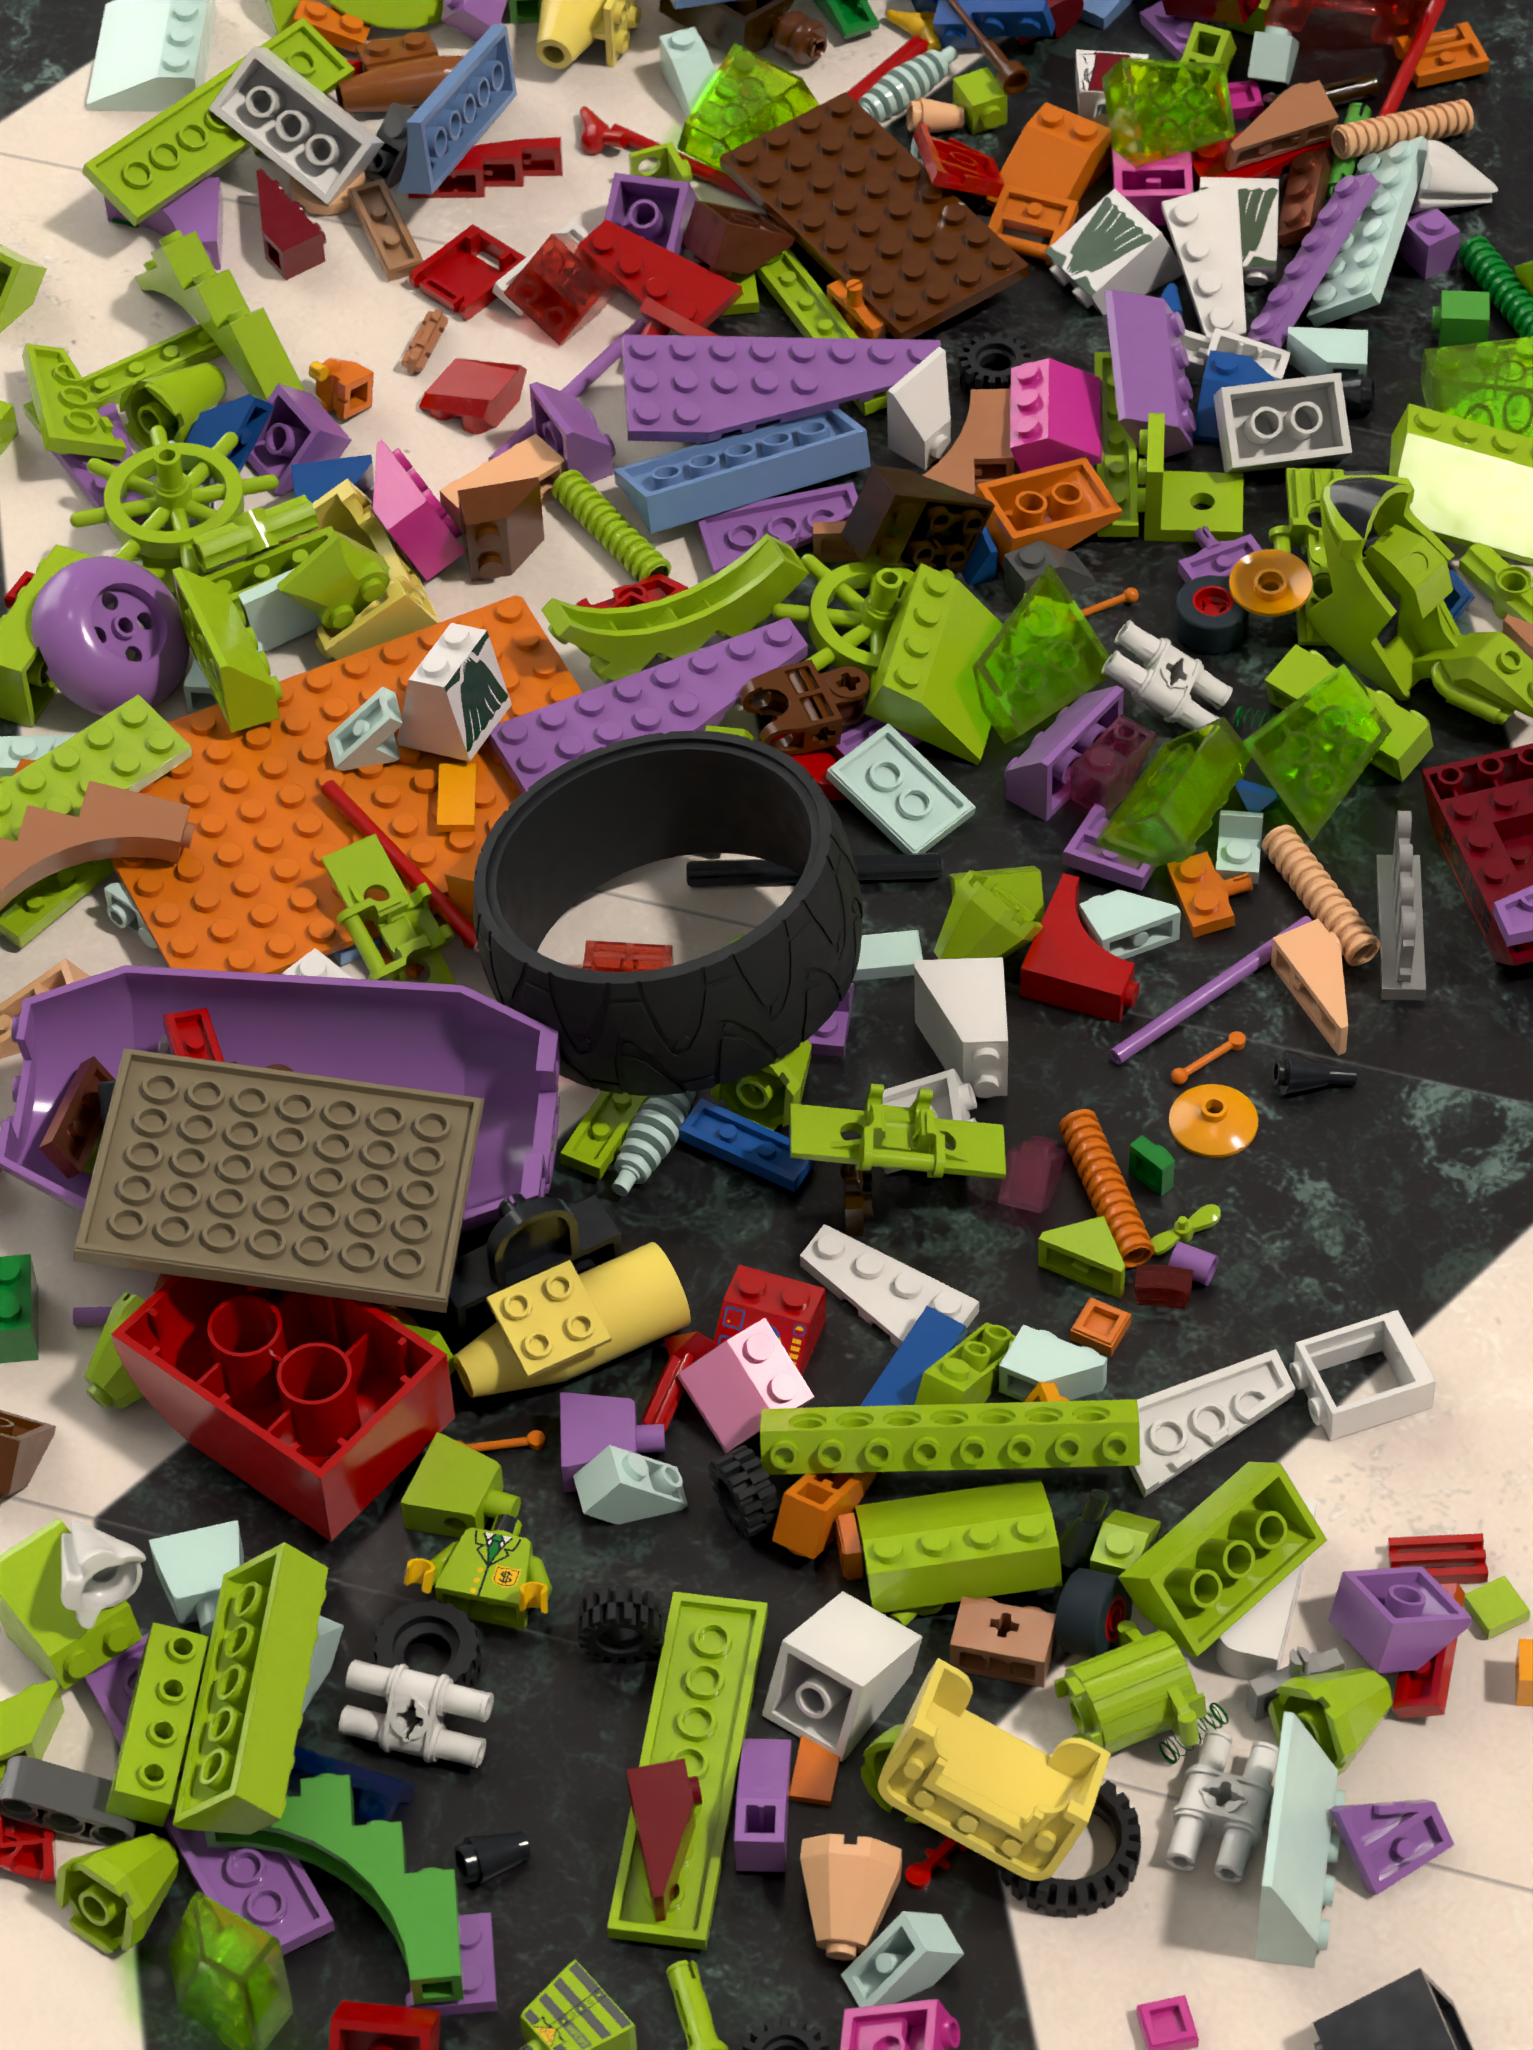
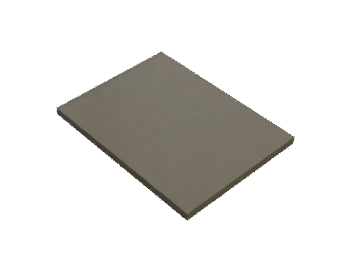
[73,1048,484,1313]

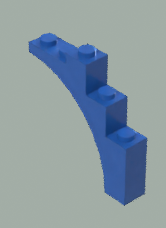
[911,0,1055,49]

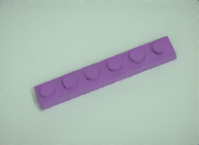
[1246,173,1379,348]

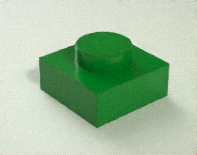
[1128,1135,1175,1197]

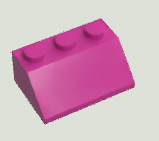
[1010,358,1103,473]

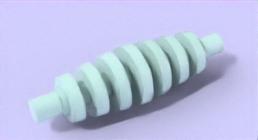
[858,46,958,123]
[612,1091,696,1196]

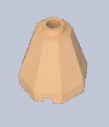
[800,1833,902,1961]

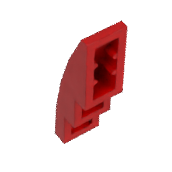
[408,137,563,198]

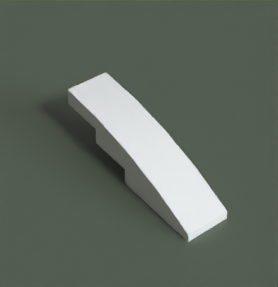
[1181,328,1291,381]

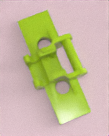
[1269,468,1363,646]
[321,834,458,985]
[789,1083,1006,1179]

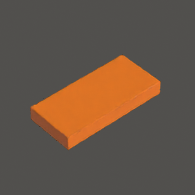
[789,1735,840,1806]

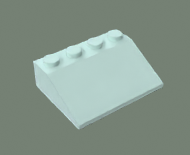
[86,0,217,112]
[1255,1712,1346,1968]

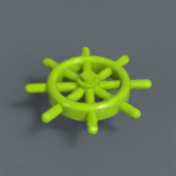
[70,425,279,575]
[772,554,954,688]

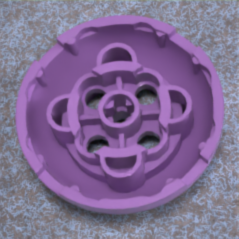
[31,556,189,716]

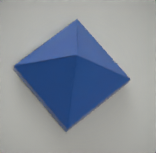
[1444,570,1475,622]
[1235,779,1284,813]

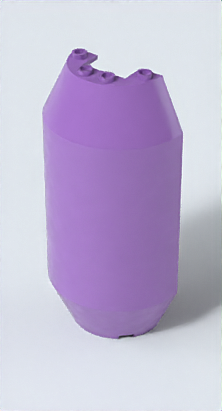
[0,965,561,1235]

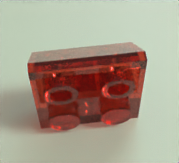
[503,233,623,346]

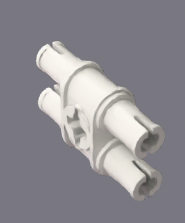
[1101,620,1233,740]
[338,1659,494,1768]
[1166,1729,1279,1883]

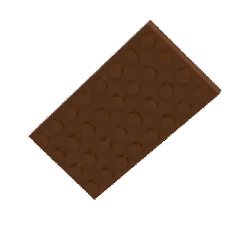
[720,92,1029,340]

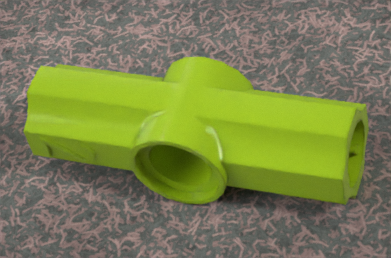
[190,494,319,573]
[1459,542,1533,624]

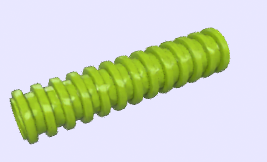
[551,469,671,582]

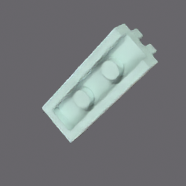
[852,930,923,981]

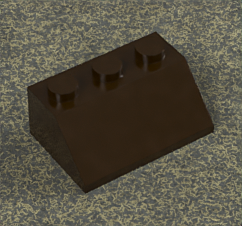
[659,0,795,60]

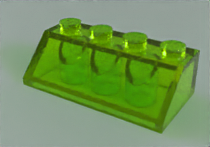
[1096,717,1253,867]

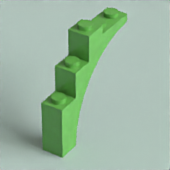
[204,1773,464,2004]

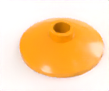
[1229,549,1313,617]
[1169,1084,1258,1158]

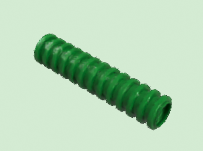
[1458,236,1533,353]

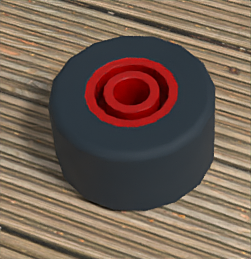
[1174,575,1249,655]
[1055,1568,1132,1658]

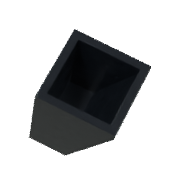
[1313,1968,1474,2050]

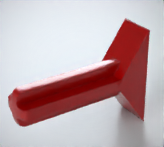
[641,1331,719,1432]

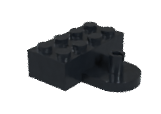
[438,1194,623,1352]

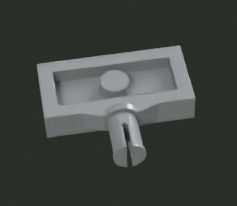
[1247,1647,1345,1721]

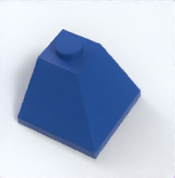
[1193,350,1276,444]
[290,454,374,503]

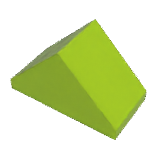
[1038,1216,1125,1298]

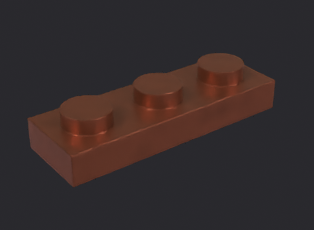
[1277,147,1334,248]
[39,1056,116,1179]

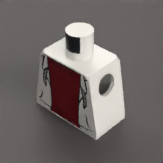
[1075,49,1148,129]

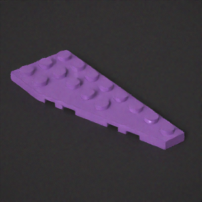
[622,335,941,442]
[487,617,808,794]

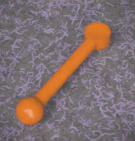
[1073,587,1139,619]
[1170,1031,1246,1085]
[457,1430,546,1452]

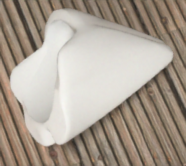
[1410,140,1498,214]
[61,1520,146,1629]

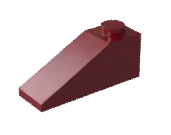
[626,1759,702,1922]

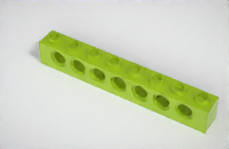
[760,1399,1140,1475]

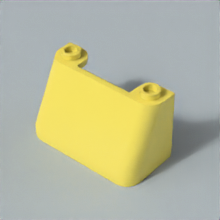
[280,478,440,660]
[877,1658,1111,1881]

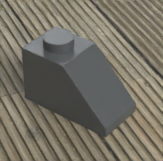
[1004,540,1095,609]

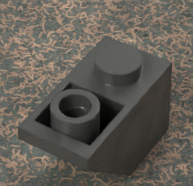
[364,102,417,189]

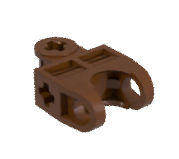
[739,659,870,755]

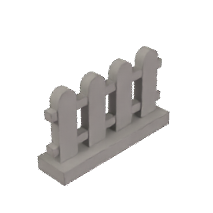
[1376,811,1426,1001]

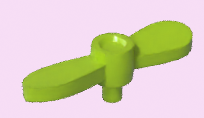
[1150,1204,1221,1256]

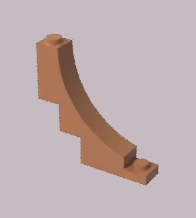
[813,389,1014,562]
[0,781,196,911]

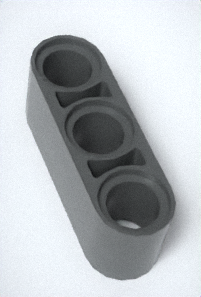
[0,1756,138,1847]

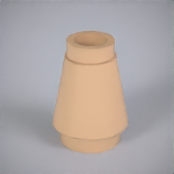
[906,97,964,134]

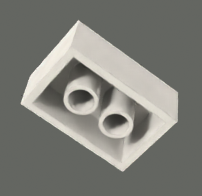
[1213,373,1352,473]

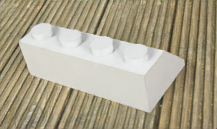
[209,47,384,205]

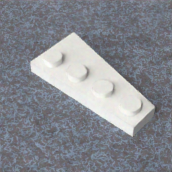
[1162,180,1246,338]
[800,1224,979,1348]
[1129,1349,1296,1497]

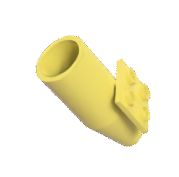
[536,0,642,69]
[453,1242,691,1398]

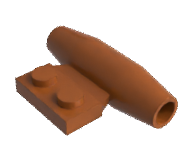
[336,32,464,113]

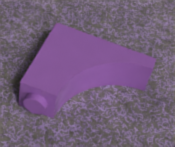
[104,177,224,270]

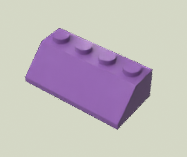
[1104,289,1197,458]

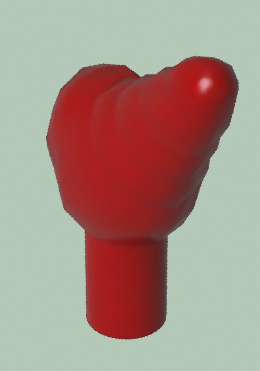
[579,106,629,155]

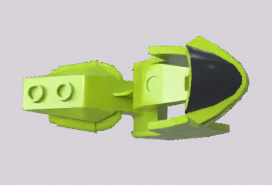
[1306,475,1533,725]

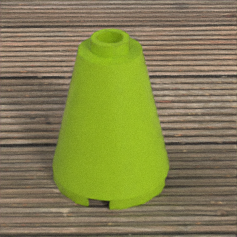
[119,362,227,450]

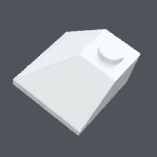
[887,347,952,470]

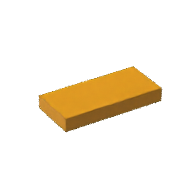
[437,763,477,832]

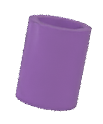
[1168,1242,1218,1286]

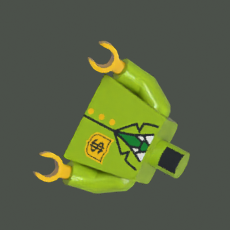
[403,1514,552,1630]

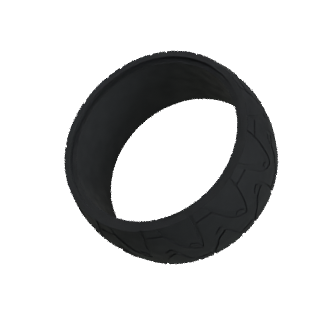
[473,731,863,1096]

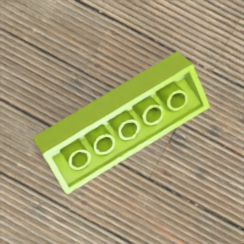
[173,1542,329,1835]

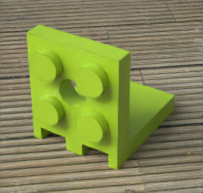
[1137,413,1244,542]

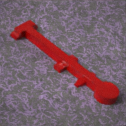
[905,1834,968,1890]

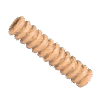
[1331,99,1474,159]
[1261,825,1380,966]

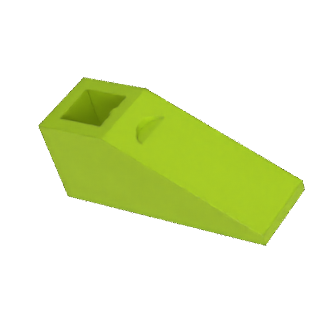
[914,1322,1016,1405]

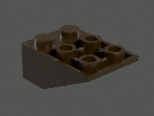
[841,466,995,572]

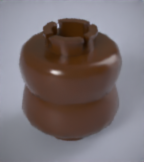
[772,10,827,65]

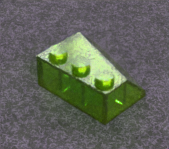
[677,43,820,173]
[1102,58,1236,168]
[1420,336,1533,438]
[972,564,1110,744]
[1242,664,1392,841]
[169,1891,294,2050]

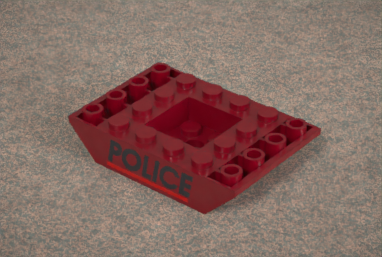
[1421,743,1533,966]

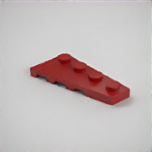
[1190,132,1332,187]
[578,219,743,328]

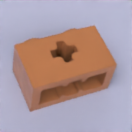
[950,1596,1056,1688]

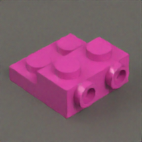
[840,1999,960,2050]

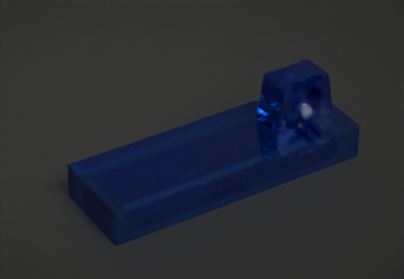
[293,1745,416,1822]

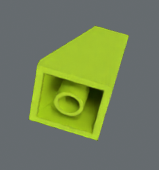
[0,1518,143,1691]

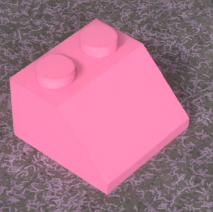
[677,1318,815,1454]

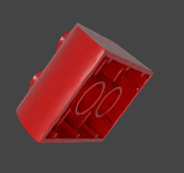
[111,1275,455,1542]

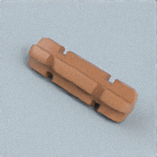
[401,309,448,374]

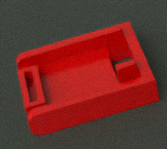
[409,224,526,320]

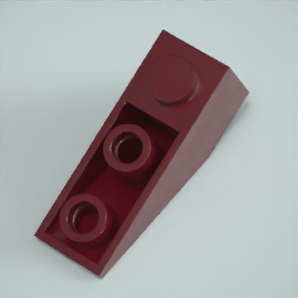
[256,169,326,280]

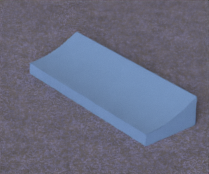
[396,24,517,195]
[613,408,871,534]

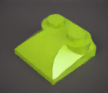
[277,531,390,629]

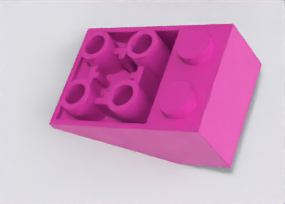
[1111,131,1193,226]
[373,440,466,581]

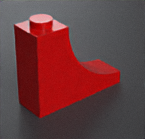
[1020,873,1140,1023]

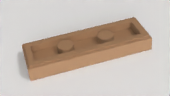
[347,178,423,282]

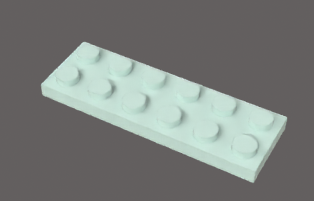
[1307,136,1427,327]

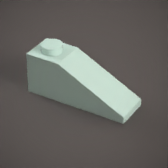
[659,27,736,142]

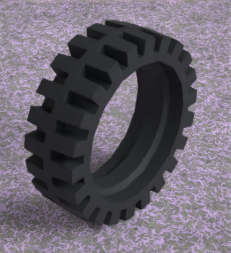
[996,1780,1141,1918]

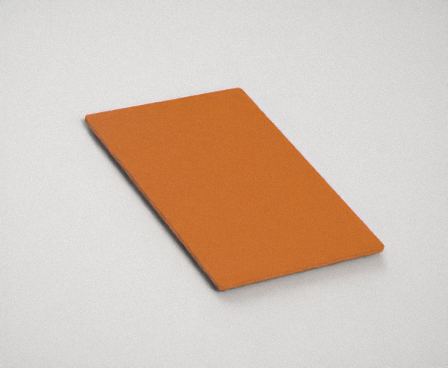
[109,595,583,974]

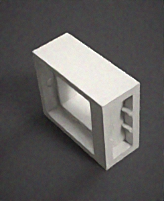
[1289,1310,1436,1441]

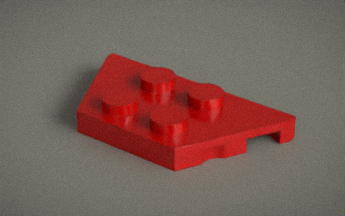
[913,122,1004,198]

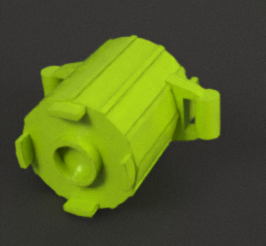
[1054,1620,1207,1753]

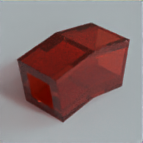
[1134,1265,1193,1309]

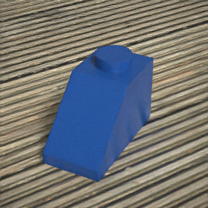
[185,394,275,473]

